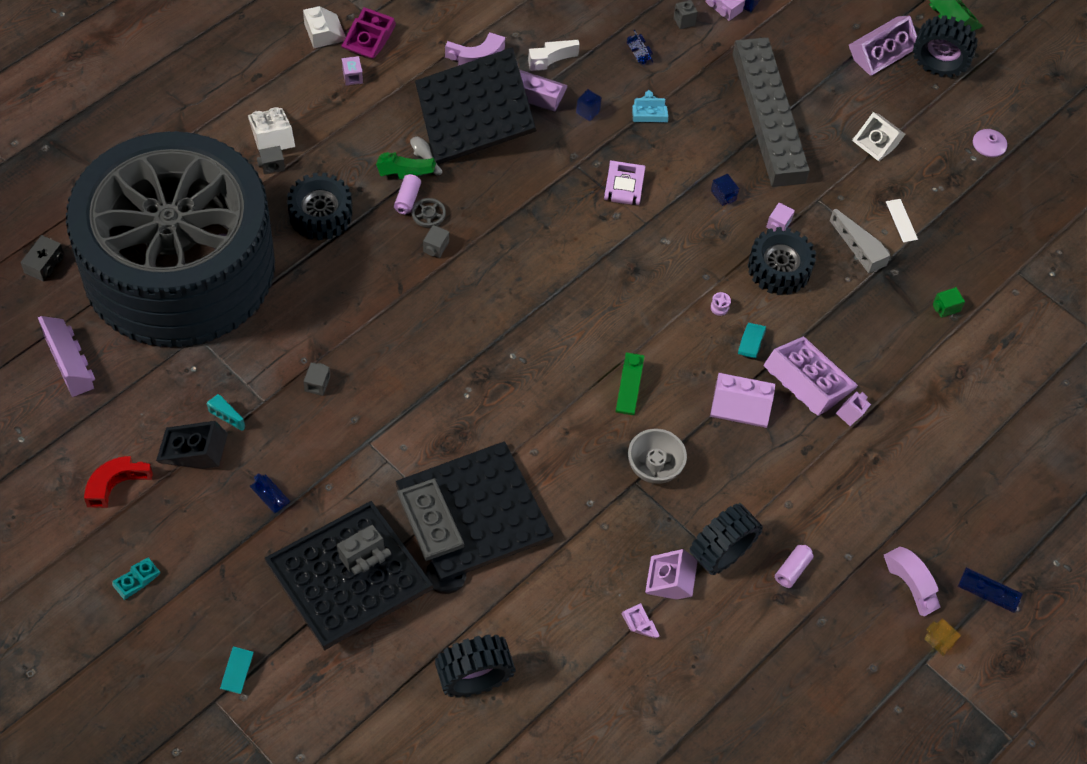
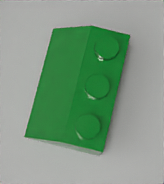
[929,0,983,32]

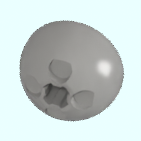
[628,429,687,484]

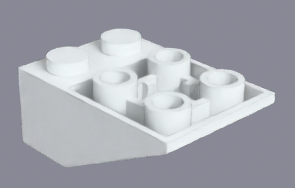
[248,107,295,150]

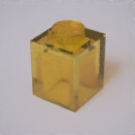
[925,618,961,656]

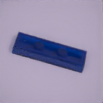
[958,567,1022,613]

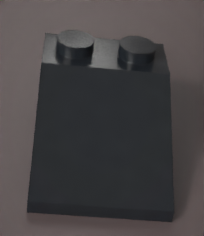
[156,421,228,469]

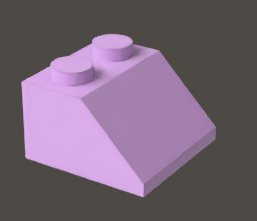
[645,549,697,599]

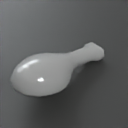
[410,136,442,175]

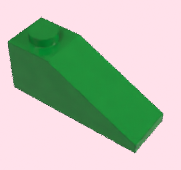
[615,352,645,415]

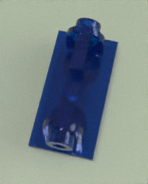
[627,29,653,64]
[250,473,290,514]

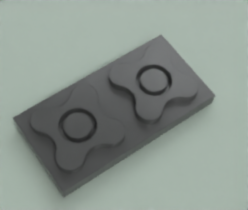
[397,478,464,561]

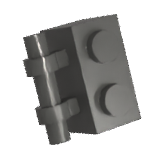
[337,525,391,575]

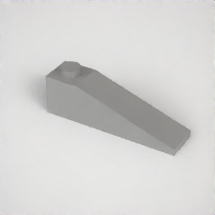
[830,209,891,273]

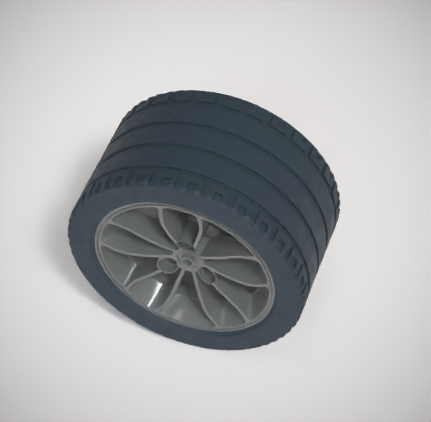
[66,131,275,347]

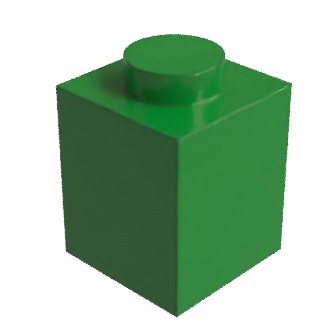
[933,287,965,318]

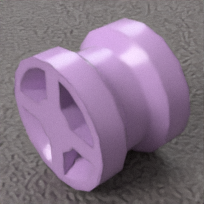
[711,292,731,316]

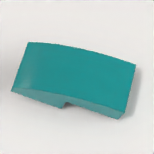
[738,323,766,358]
[112,557,160,600]
[220,646,254,694]

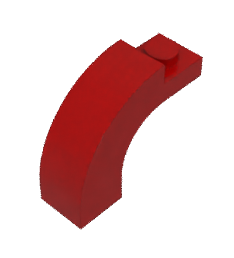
[84,456,153,508]

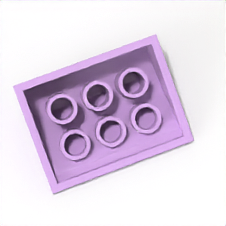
[763,336,858,416]

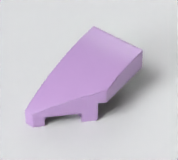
[621,603,659,639]

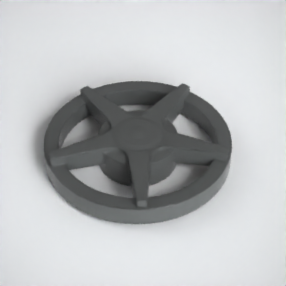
[412,198,446,228]

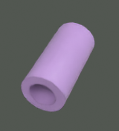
[394,174,421,214]
[775,545,814,588]

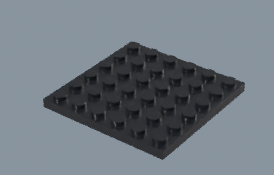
[415,47,537,165]
[395,441,554,582]
[264,501,433,651]

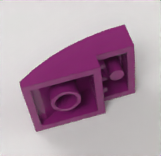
[341,7,396,59]

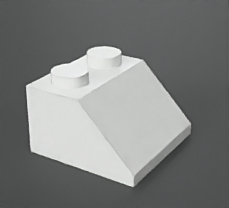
[303,6,346,48]
[852,112,905,161]

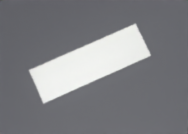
[886,199,918,242]

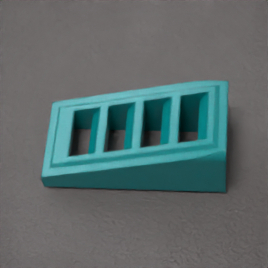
[207,394,245,431]

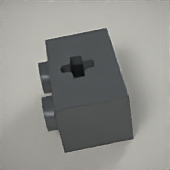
[20,235,64,282]

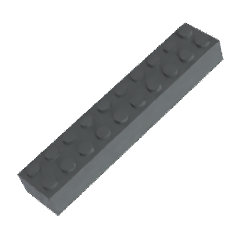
[733,37,809,187]

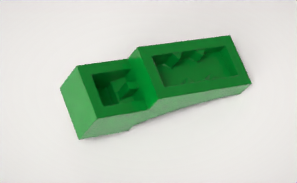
[376,152,436,179]

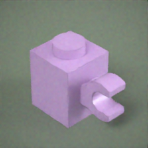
[836,391,871,426]

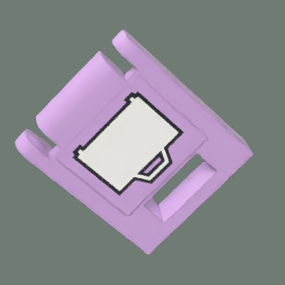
[604,160,645,205]

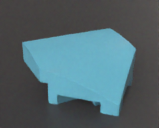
[632,90,668,122]

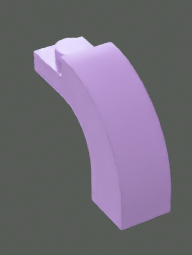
[445,32,505,66]
[884,546,941,616]

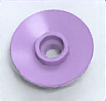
[973,129,1007,157]

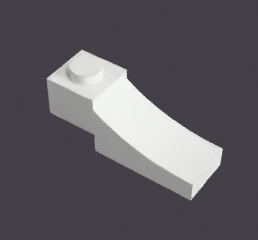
[528,40,579,71]

